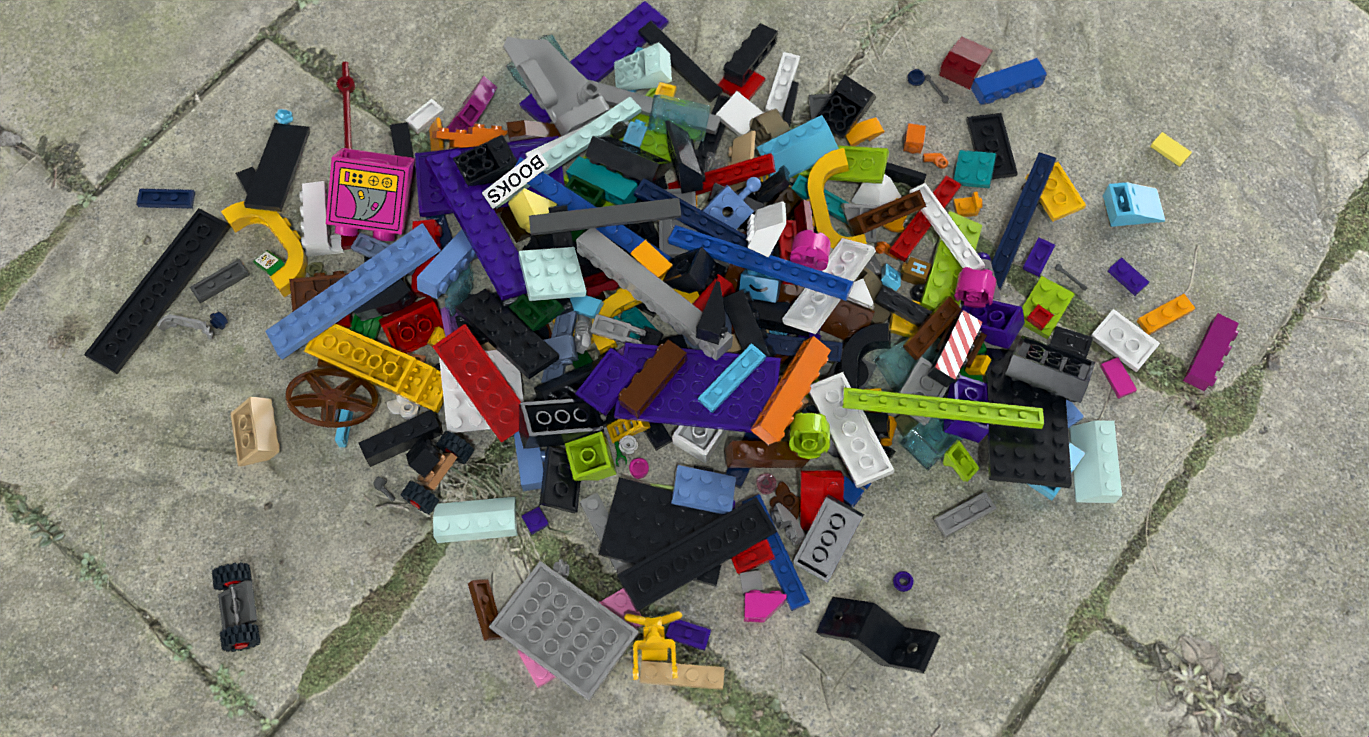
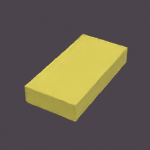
[1150,132,1192,167]

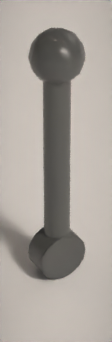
[925,74,949,103]
[1055,264,1088,291]

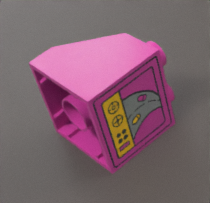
[325,148,415,241]

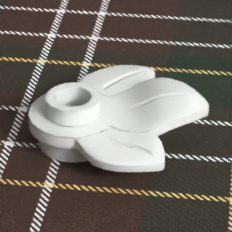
[387,395,420,420]

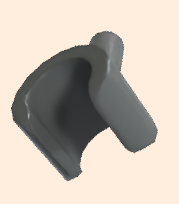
[373,476,396,502]

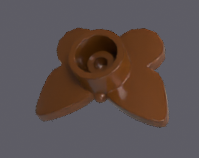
[770,482,801,520]

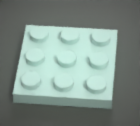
[518,247,586,301]

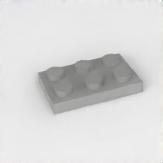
[899,357,949,426]

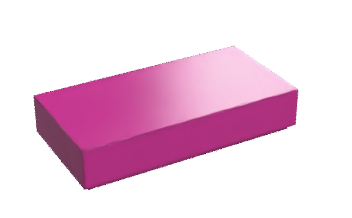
[1100,357,1137,399]

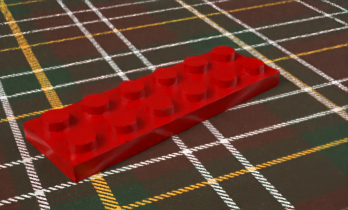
[432,324,521,443]

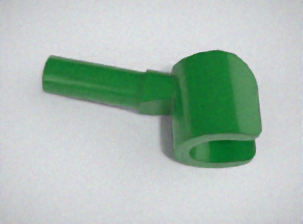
[614,441,627,467]

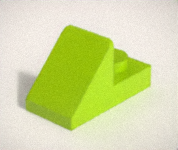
[943,440,980,482]

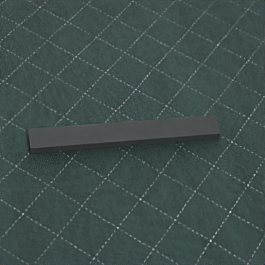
[529,198,682,236]

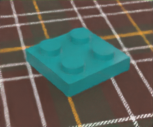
[954,150,996,189]

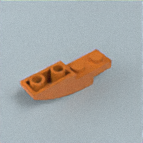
[432,124,508,148]

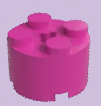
[790,230,831,271]
[954,267,996,308]

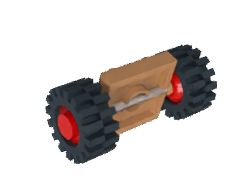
[400,431,474,515]

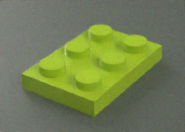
[1022,276,1075,340]

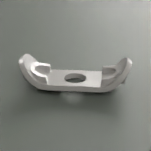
[157,314,213,340]

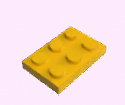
[1025,162,1086,222]

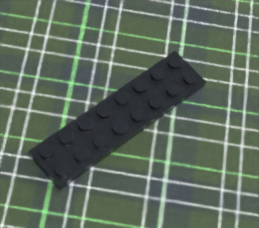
[616,497,777,612]

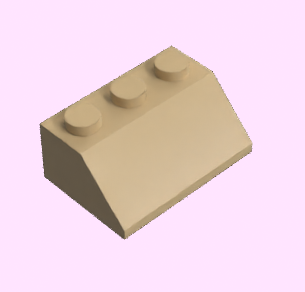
[728,131,756,191]
[231,397,280,467]

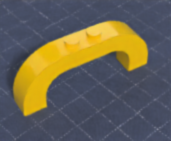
[806,148,867,249]
[221,201,308,298]
[592,274,699,354]

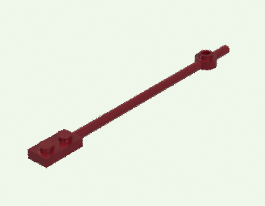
[336,61,361,250]

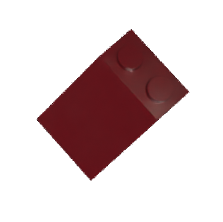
[939,36,993,90]

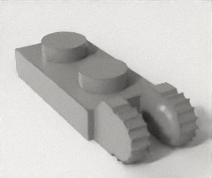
[590,314,646,344]

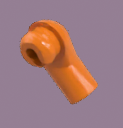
[923,153,948,169]
[875,241,899,260]

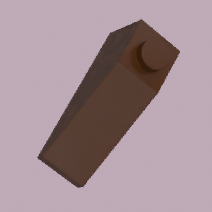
[506,120,562,142]

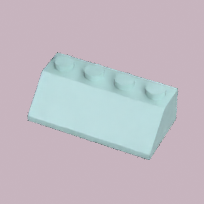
[1069,420,1122,503]
[433,497,518,543]

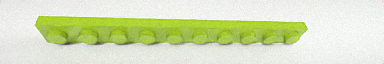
[842,387,1044,429]

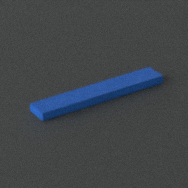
[741,494,810,611]

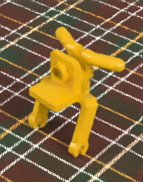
[624,611,682,680]

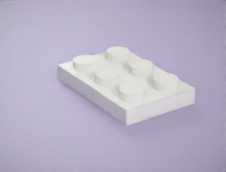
[1091,309,1160,372]

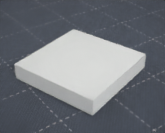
[716,91,763,137]

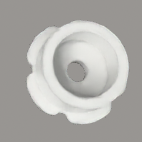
[619,435,638,454]

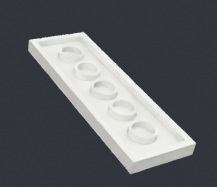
[782,238,876,334]
[809,372,894,488]

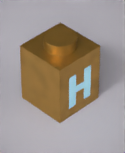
[901,257,931,285]

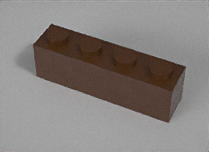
[848,190,927,236]
[618,339,688,419]
[725,441,810,468]

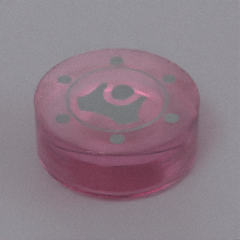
[757,474,776,494]

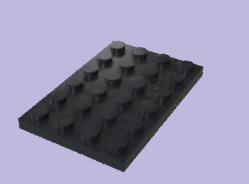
[598,477,735,587]

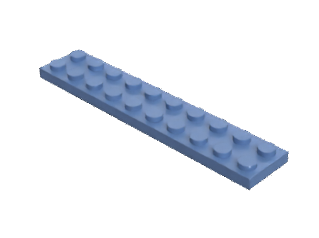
[266,223,441,360]

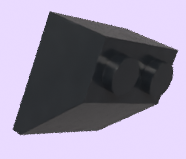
[663,247,716,294]

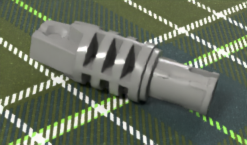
[574,314,592,354]

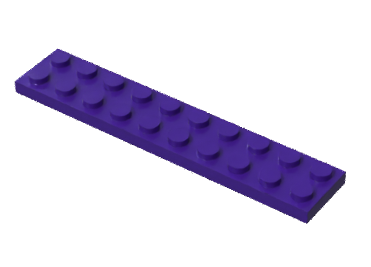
[519,0,669,123]
[425,149,527,300]

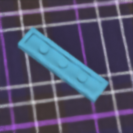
[698,343,766,413]

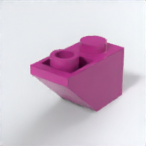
[744,590,786,623]

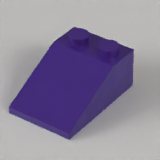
[957,300,1025,349]
[944,375,989,443]

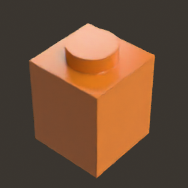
[903,123,926,153]

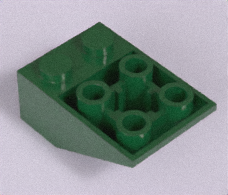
[556,175,606,242]

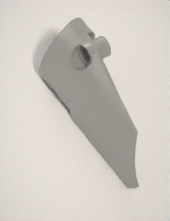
[503,36,610,136]

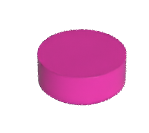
[629,458,649,479]

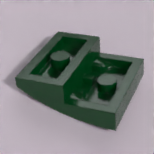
[509,294,565,331]

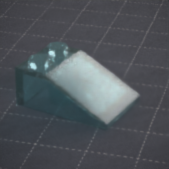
[647,94,711,142]
[874,338,937,392]
[900,417,964,471]

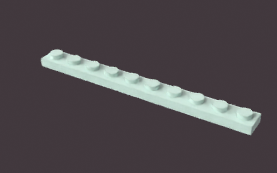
[495,97,641,209]

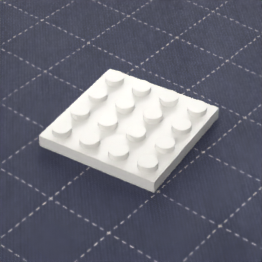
[439,350,524,434]

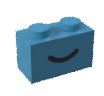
[739,269,781,303]

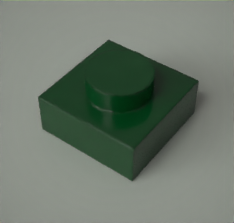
[572,350,593,369]

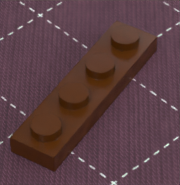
[903,296,962,360]

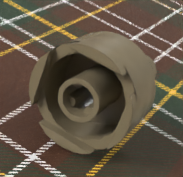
[749,108,790,146]

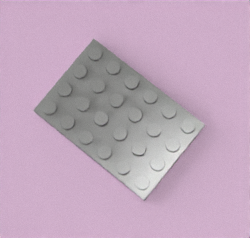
[489,561,639,701]

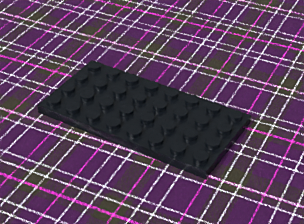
[985,348,1072,488]

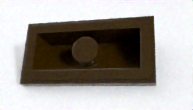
[500,206,530,243]

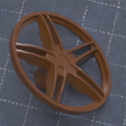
[285,368,378,428]

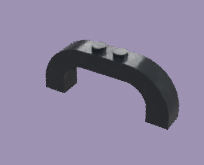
[838,323,891,439]

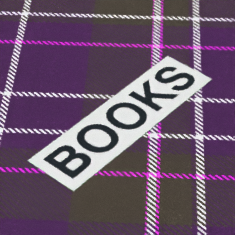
[482,150,549,209]

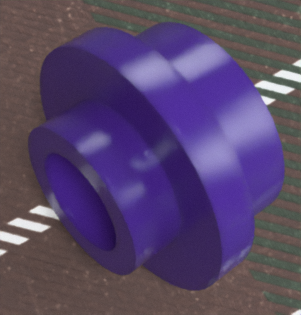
[893,571,914,592]

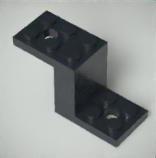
[816,597,940,674]

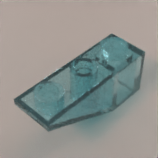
[445,262,473,317]

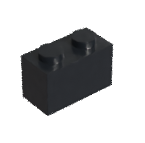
[406,437,440,478]

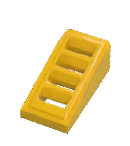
[606,419,650,444]

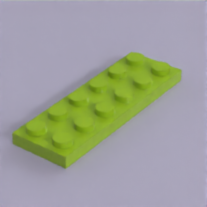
[791,145,889,184]
[920,211,983,318]

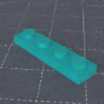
[792,175,849,225]

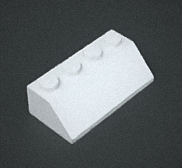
[746,202,786,258]

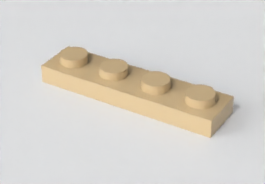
[640,661,725,690]

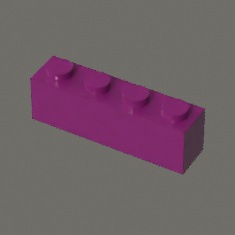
[1183,313,1239,391]

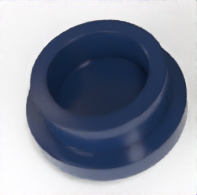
[907,69,925,86]
[210,312,228,330]

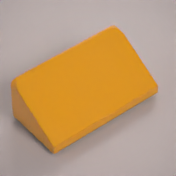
[429,117,445,151]
[630,240,673,279]

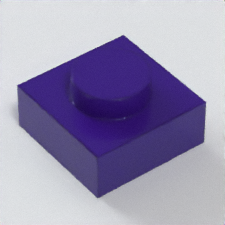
[521,507,549,535]

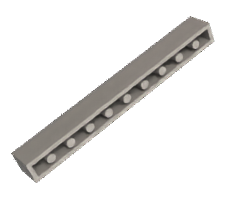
[576,228,733,361]

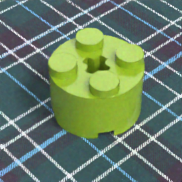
[789,413,830,459]

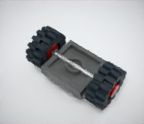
[211,562,261,652]

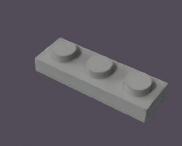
[934,491,996,538]

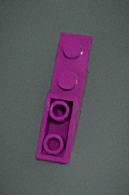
[446,76,497,133]

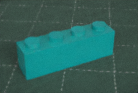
[566,156,638,205]

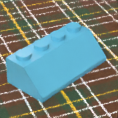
[757,115,839,178]

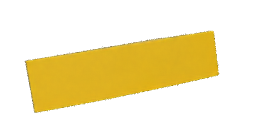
[304,324,444,413]

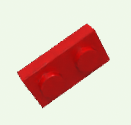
[732,539,776,575]

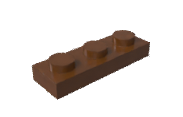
[467,579,502,641]

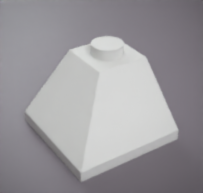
[851,174,901,207]

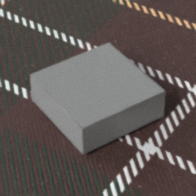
[740,570,763,595]

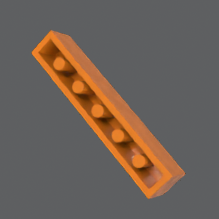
[751,336,831,445]

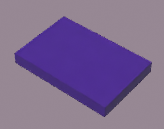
[575,348,642,416]

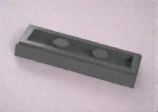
[190,259,250,304]

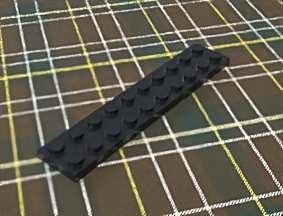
[84,208,230,374]

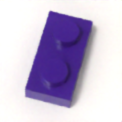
[1022,237,1055,277]
[1107,257,1149,296]
[665,620,711,651]

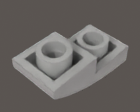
[771,503,805,546]

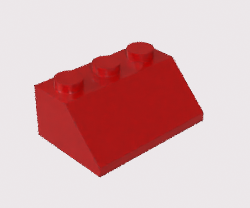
[378,296,444,354]
[800,470,844,531]

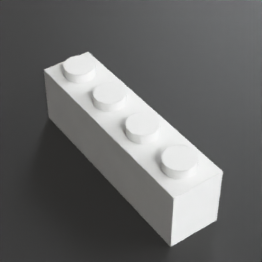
[299,181,331,255]

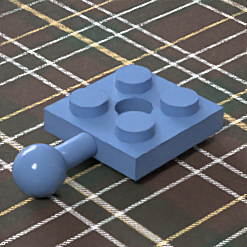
[702,177,761,229]

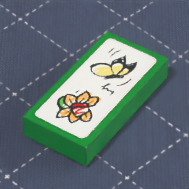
[253,250,285,276]

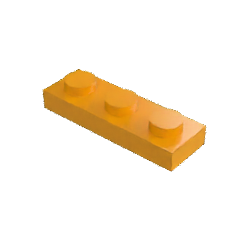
[1137,294,1195,335]

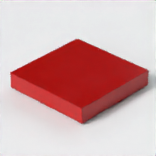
[717,72,766,101]

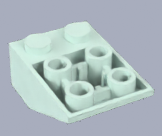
[614,42,672,90]

